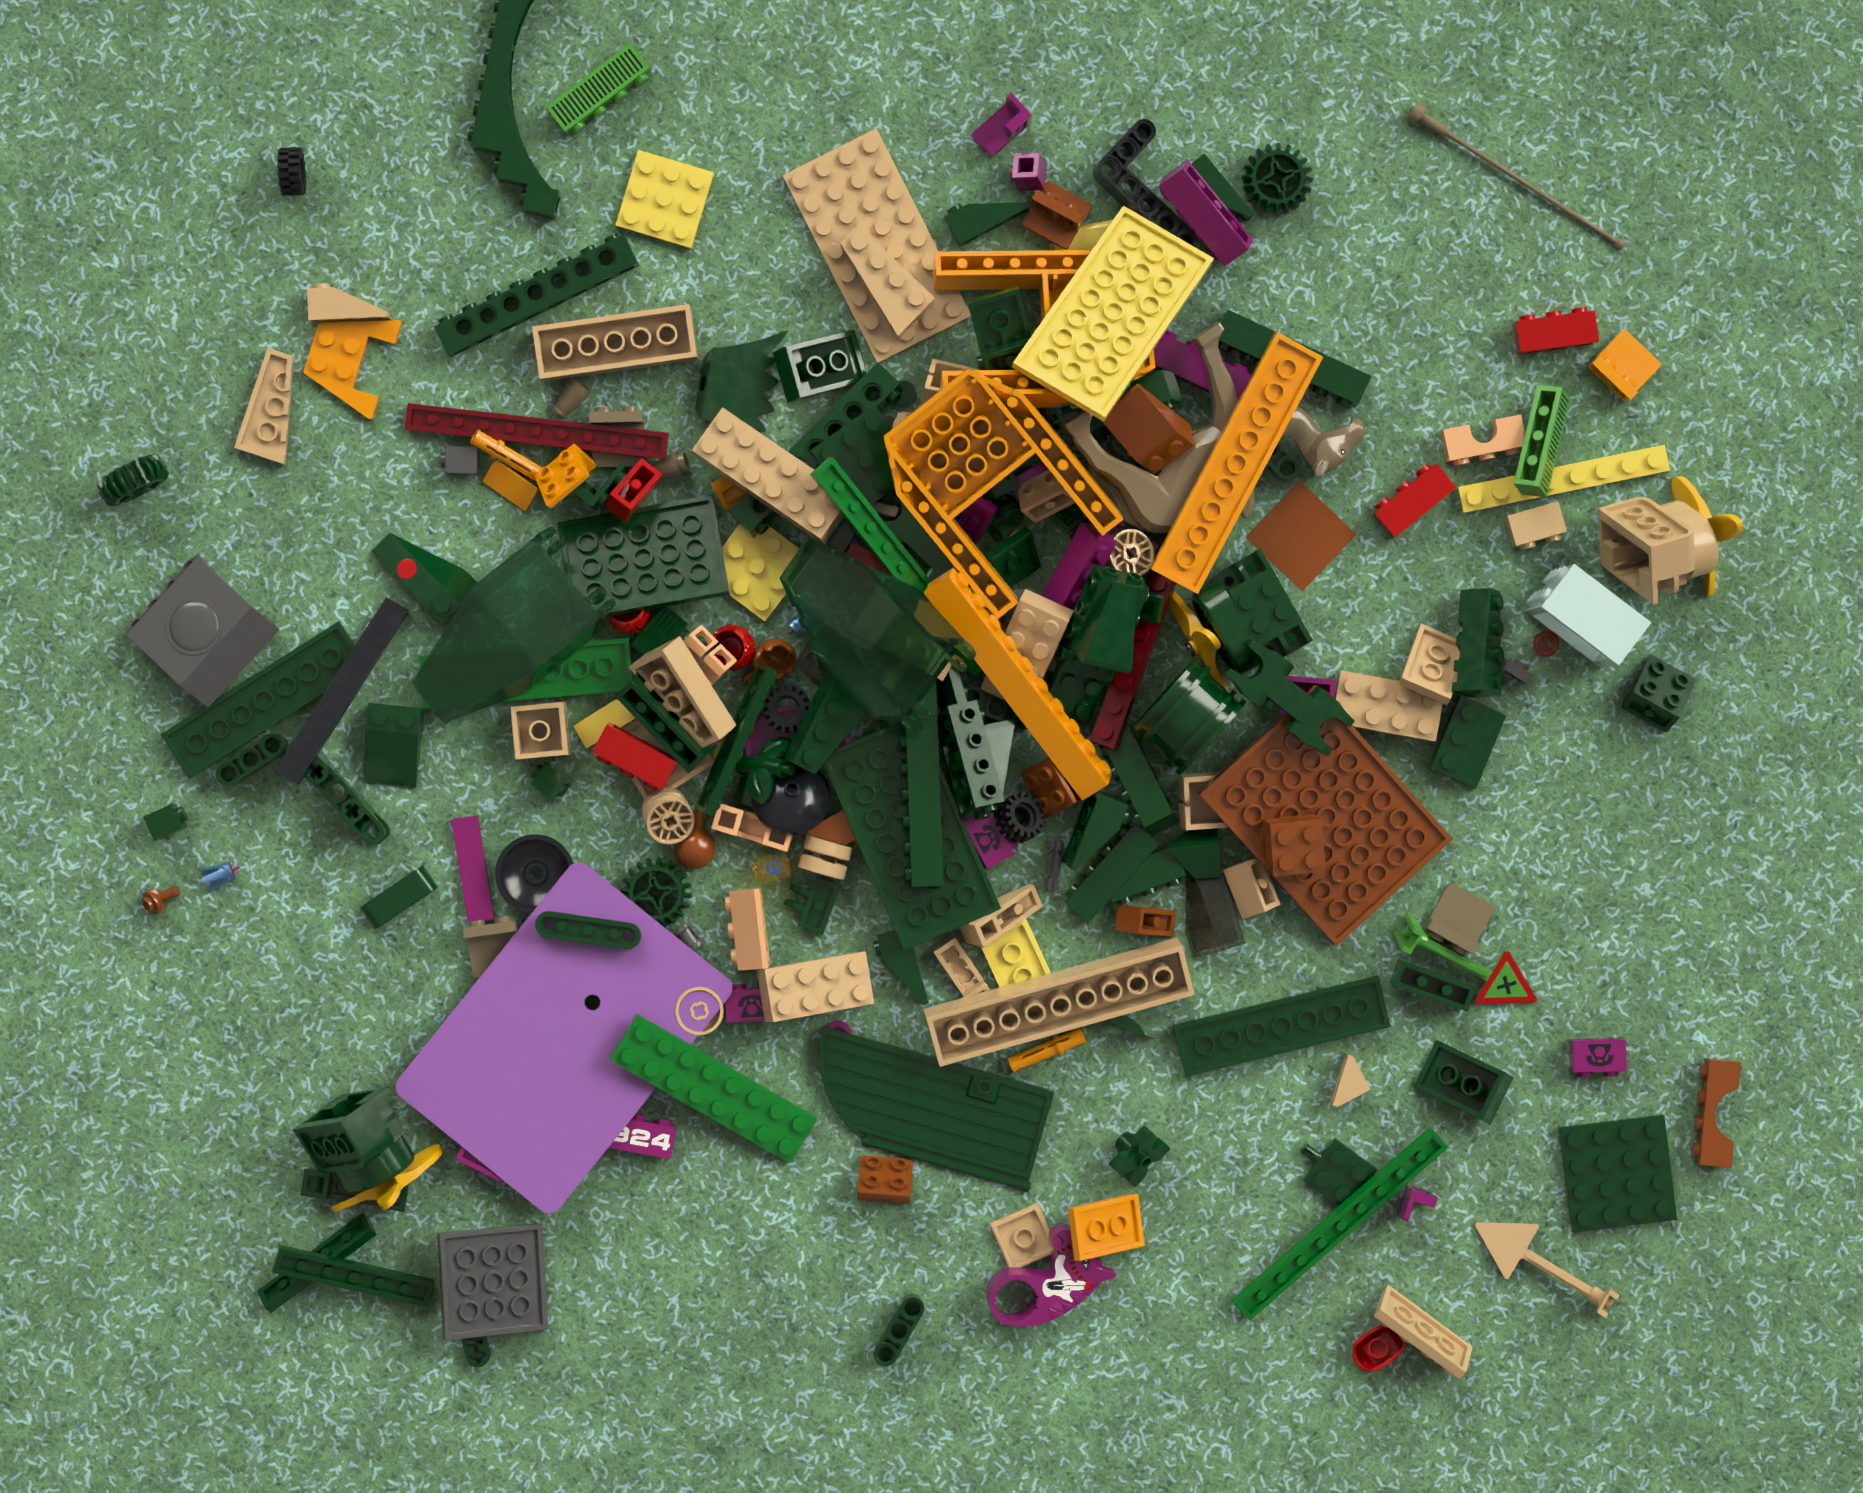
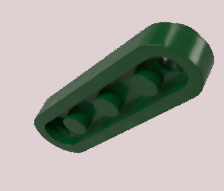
[535,911,642,949]

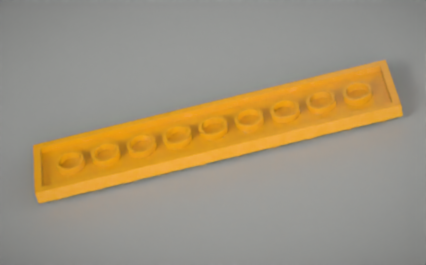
[1150,332,1323,594]

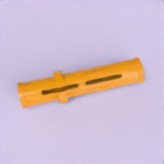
[470,429,543,483]
[1007,1027,1087,1073]

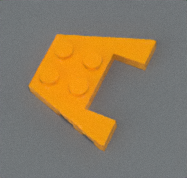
[303,320,403,420]

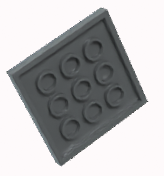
[437,1223,548,1340]

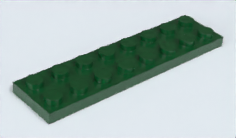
[161,621,355,779]
[1173,975,1391,1077]

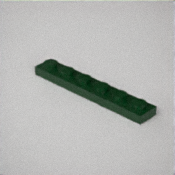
[694,663,777,817]
[272,1245,434,1307]

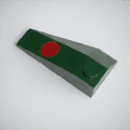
[372,533,483,625]

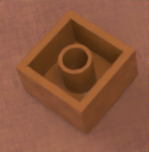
[1263,814,1326,877]

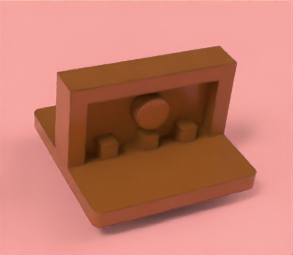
[1022,181,1092,250]
[1020,757,1081,818]
[857,1155,913,1204]

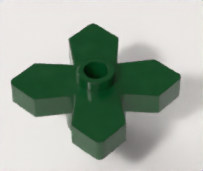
[1109,1125,1170,1187]

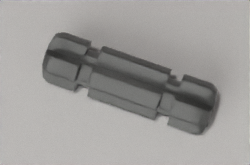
[1044,839,1064,891]

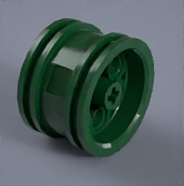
[1130,656,1247,775]

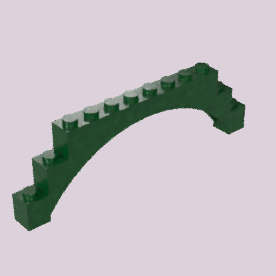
[468,0,561,220]

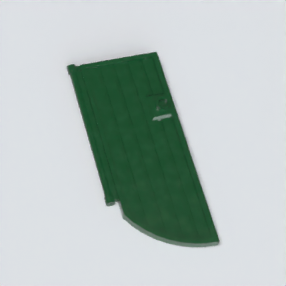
[819,1025,1054,1193]

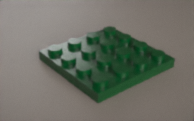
[1558,1114,1677,1233]

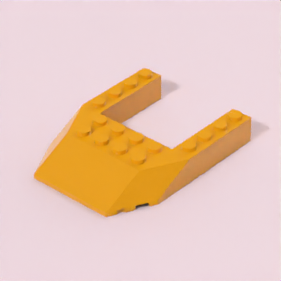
[933,250,1155,408]
[884,368,1123,619]

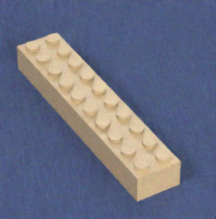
[923,938,1195,1067]

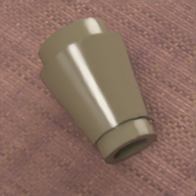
[553,377,590,418]
[650,451,690,479]

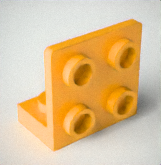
[1587,329,1661,403]
[535,444,596,509]

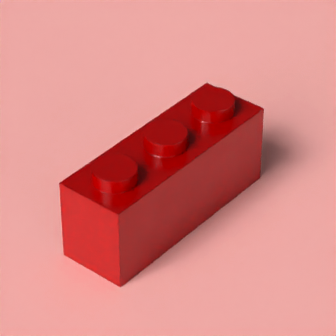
[1513,307,1599,355]
[1373,463,1456,539]
[592,722,678,791]

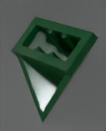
[1166,828,1222,880]

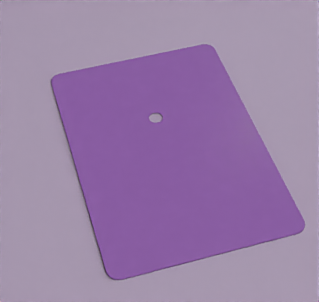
[396,862,732,1213]

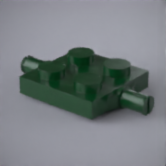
[1301,1137,1377,1206]

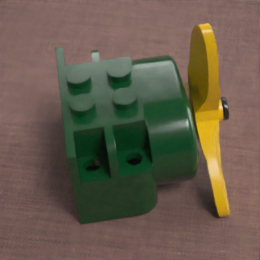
[1168,548,1313,692]
[293,1087,443,1213]

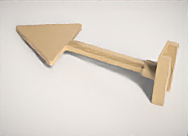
[1475,1222,1620,1318]

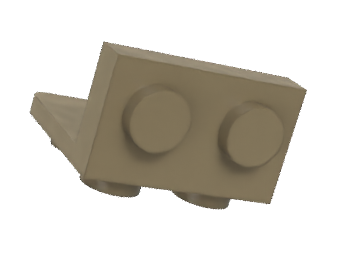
[589,406,645,467]
[1424,883,1494,956]
[462,916,519,979]

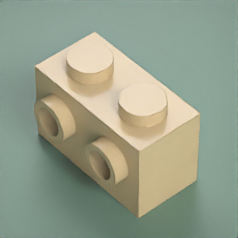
[1018,470,1076,523]
[1504,501,1567,551]
[1223,857,1281,919]

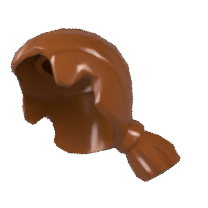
[741,638,797,684]
[674,808,715,870]

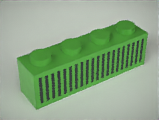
[546,43,651,136]
[1514,385,1570,497]

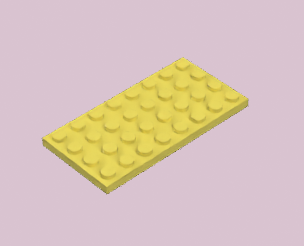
[1012,206,1214,422]

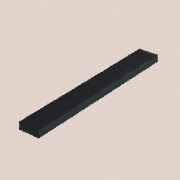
[274,597,409,787]

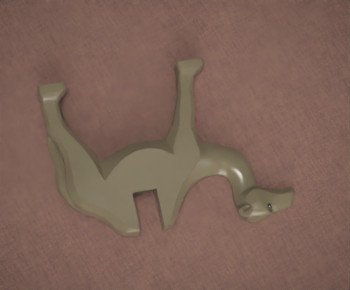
[1060,322,1364,533]

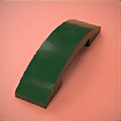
[300,1169,409,1212]

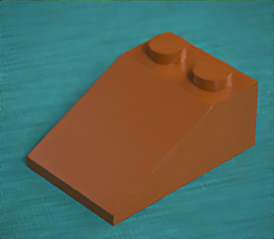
[1101,384,1194,475]

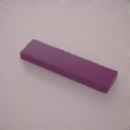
[451,815,495,924]

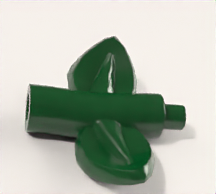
[736,737,795,805]

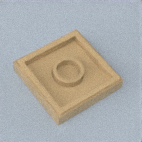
[990,1202,1054,1268]

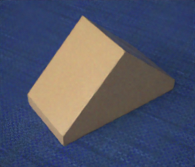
[1330,1053,1371,1107]

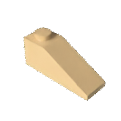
[307,283,391,323]
[960,884,1043,948]

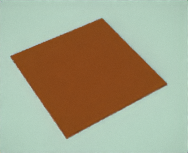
[1246,480,1356,591]

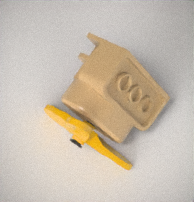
[1598,476,1743,605]

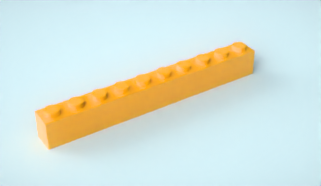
[924,567,1112,801]

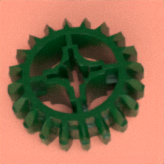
[1241,143,1313,215]
[97,454,169,506]
[621,857,692,927]

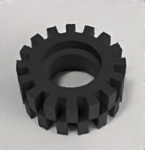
[277,147,306,196]
[763,685,810,733]
[994,792,1045,843]

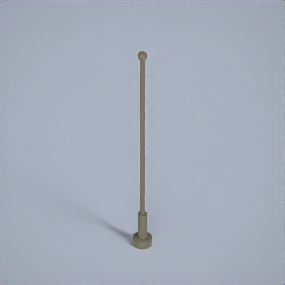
[1406,102,1625,249]

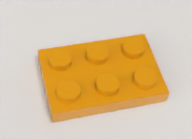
[1068,1193,1145,1261]

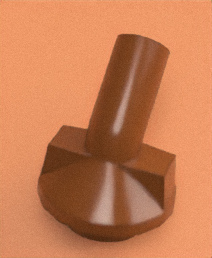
[141,886,180,915]

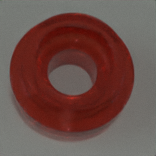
[1533,631,1560,657]

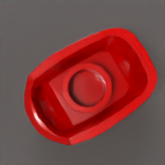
[1352,1325,1407,1373]

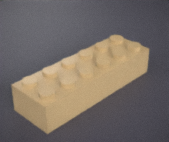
[532,304,699,382]
[692,407,844,545]

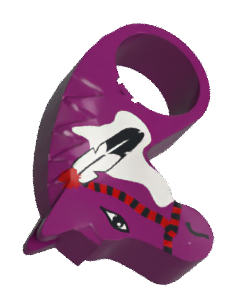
[985,1223,1116,1327]

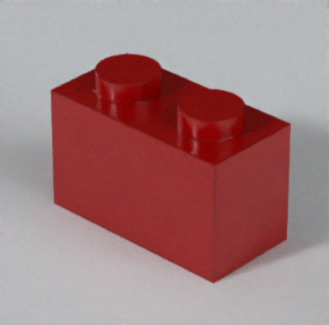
[605,458,662,523]

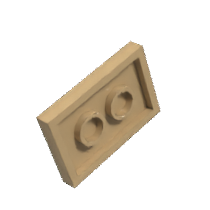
[1399,624,1460,705]

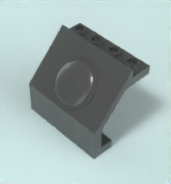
[126,554,279,708]

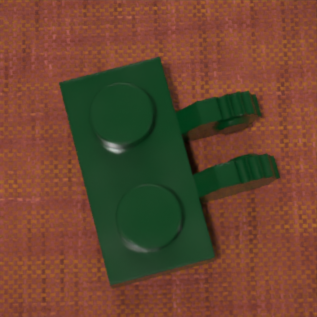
[784,876,841,935]

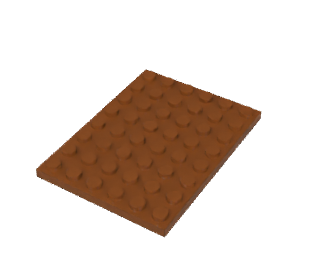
[1198,685,1453,946]

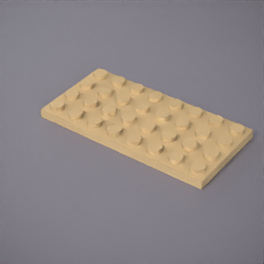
[782,128,971,363]

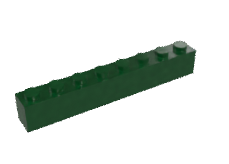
[898,673,944,888]

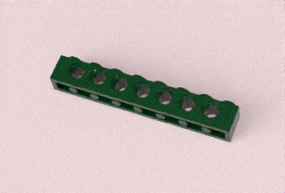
[434,233,640,358]
[728,362,903,538]

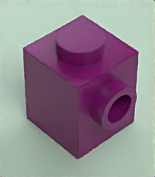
[1010,153,1047,191]

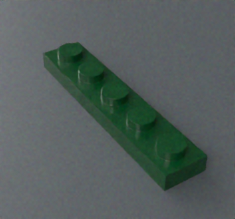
[257,1213,377,1313]

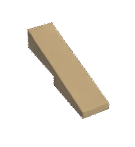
[931,933,990,997]

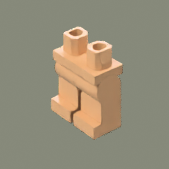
[684,625,737,686]

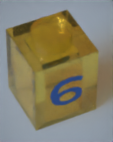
[752,851,793,884]

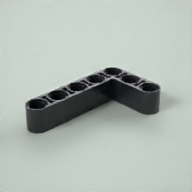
[1093,119,1198,248]

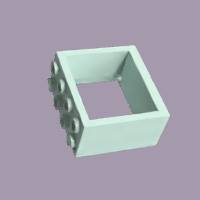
[1525,564,1652,669]

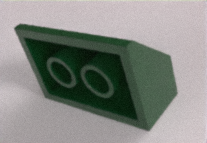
[1427,695,1506,789]

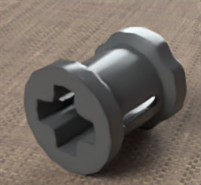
[673,921,706,951]

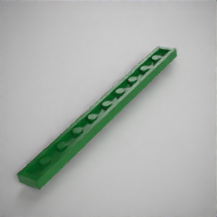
[810,457,982,677]
[1231,1127,1449,1320]

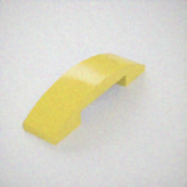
[573,699,636,749]

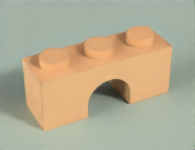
[1440,415,1525,466]
[711,803,793,852]

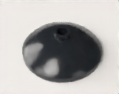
[751,762,831,835]
[495,834,574,913]

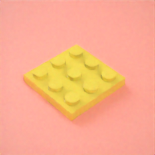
[616,150,714,249]
[722,524,812,622]

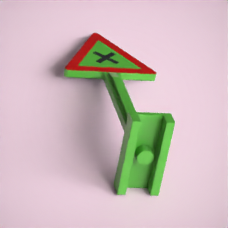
[1393,911,1537,1004]

